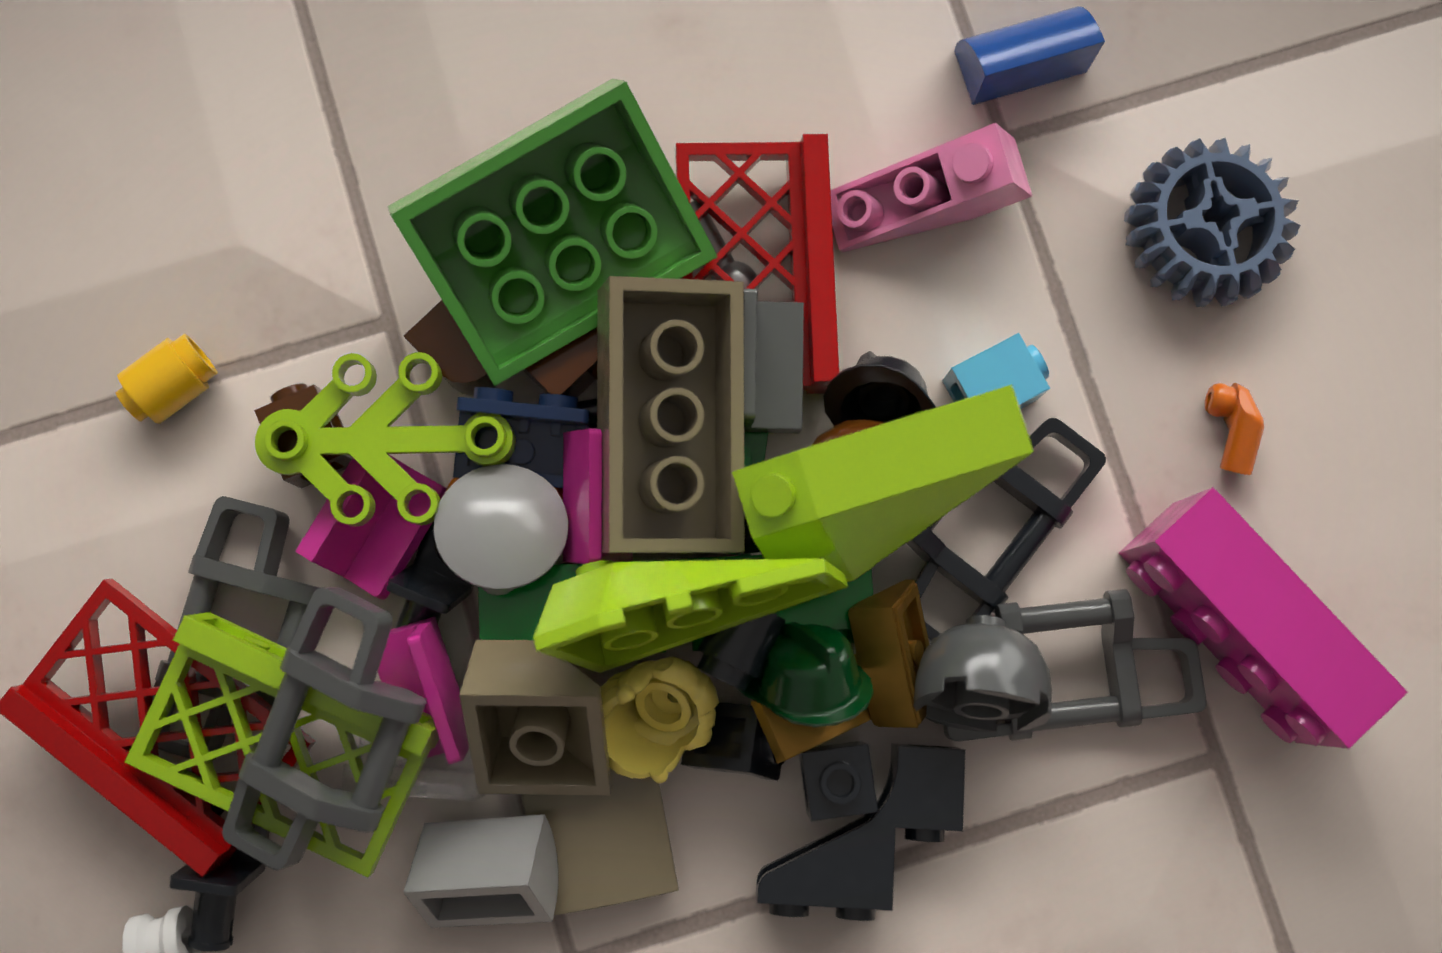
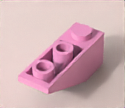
[831,122,1032,252]

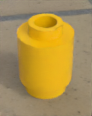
[115,333,218,424]

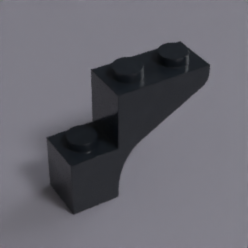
[756,743,965,921]

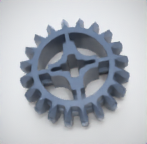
[1124,137,1301,307]

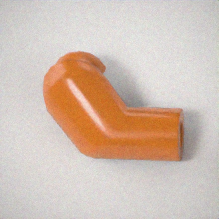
[1205,383,1264,475]

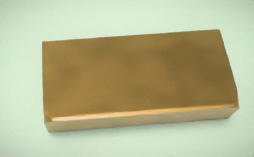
[848,579,929,728]

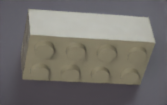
[597,276,744,553]

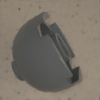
[913,615,1052,732]

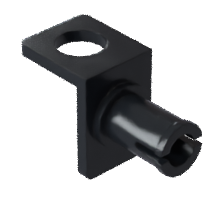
[386,521,474,628]
[169,804,270,952]

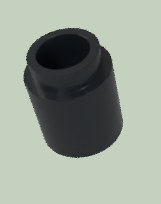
[697,612,786,692]

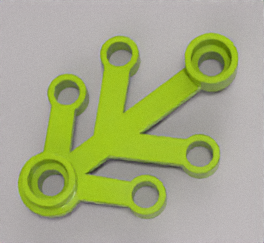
[255,352,516,527]

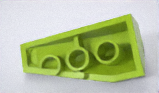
[732,384,1034,582]
[533,558,848,673]

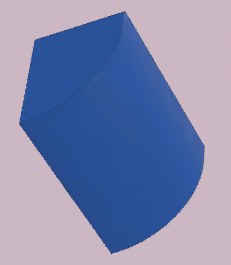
[954,6,1105,105]

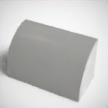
[403,814,558,928]

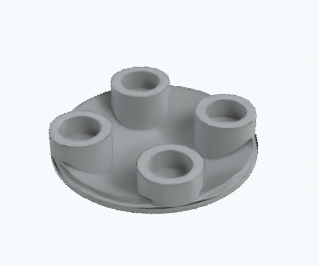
[434,464,568,595]

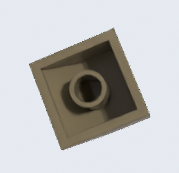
[459,640,612,796]

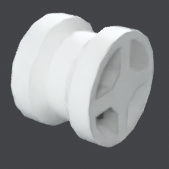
[122,905,201,953]

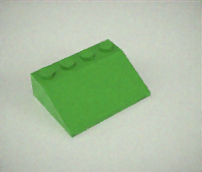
[388,79,718,386]

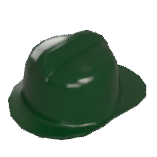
[737,622,874,727]

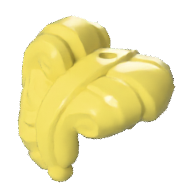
[600,656,719,783]

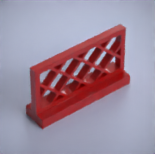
[675,134,839,394]
[0,578,316,877]

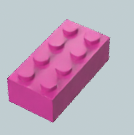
[1119,487,1408,749]

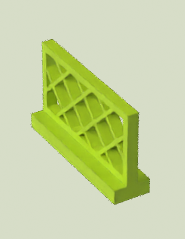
[125,612,439,878]

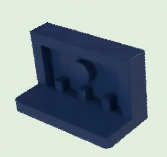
[453,387,590,489]

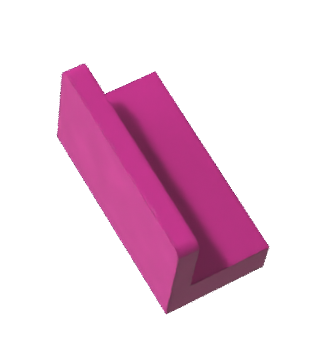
[563,429,633,564]
[295,454,446,600]
[378,617,469,765]

